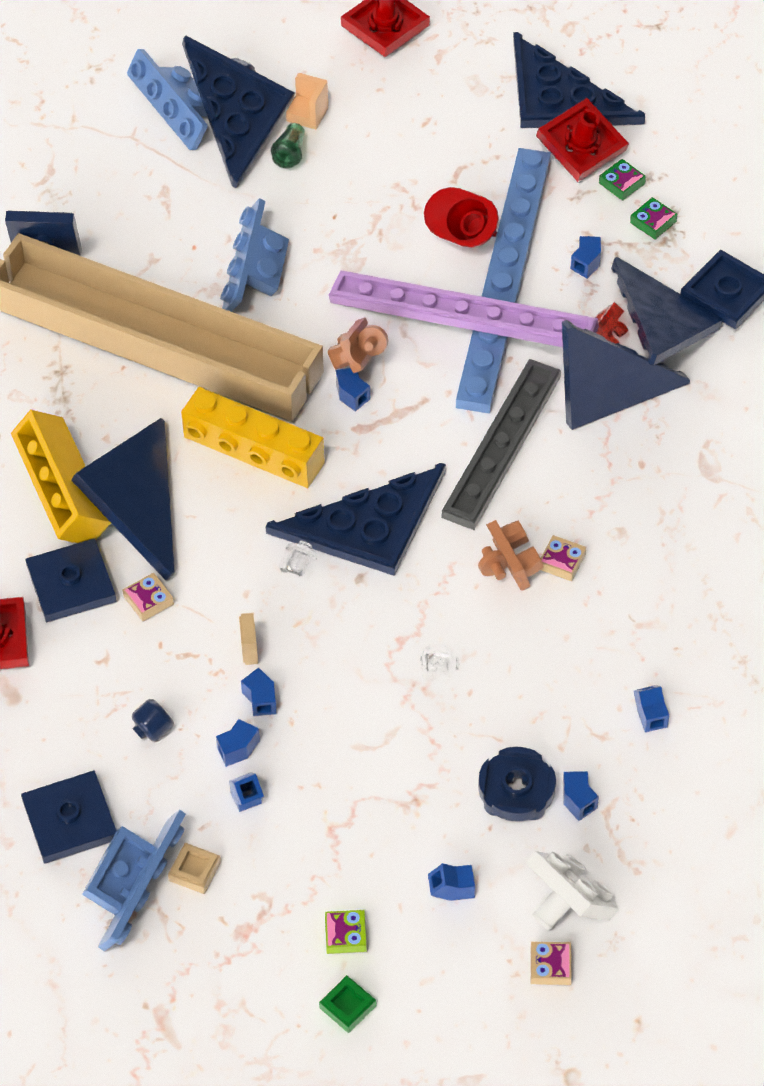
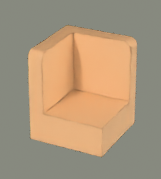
[286,73,328,130]

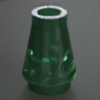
[270,123,305,169]

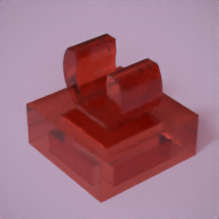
[595,302,629,344]

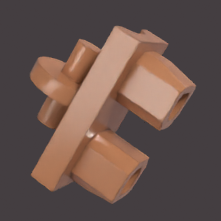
[327,317,389,373]
[478,520,544,591]

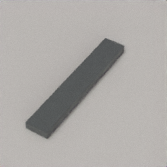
[441,359,561,530]

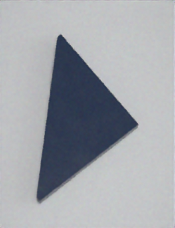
[513,32,645,128]
[182,35,295,188]
[611,257,724,366]
[562,320,690,430]
[71,418,175,581]
[265,463,446,576]

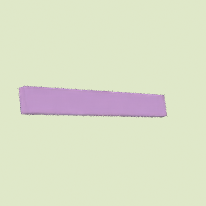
[328,270,599,347]

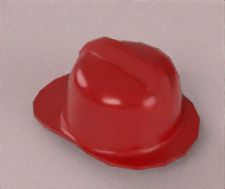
[423,187,499,247]

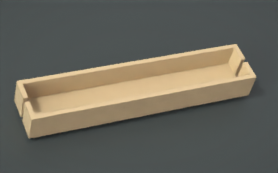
[0,233,324,422]

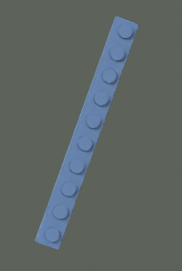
[455,148,551,414]

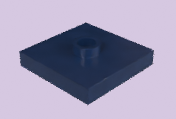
[5,210,82,256]
[680,249,764,330]
[25,538,117,623]
[21,770,117,864]

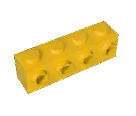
[181,387,325,489]
[11,409,111,543]

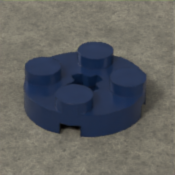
[478,746,556,821]

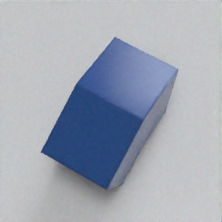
[570,236,601,279]
[335,368,370,412]
[241,667,277,716]
[633,685,669,733]
[216,719,260,767]
[562,771,599,821]
[229,772,264,812]
[428,863,475,901]

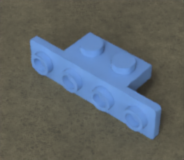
[127,49,208,150]
[220,198,289,312]
[82,809,186,951]

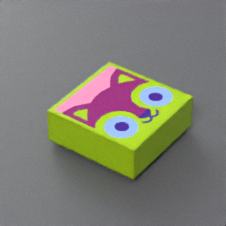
[325,910,367,954]

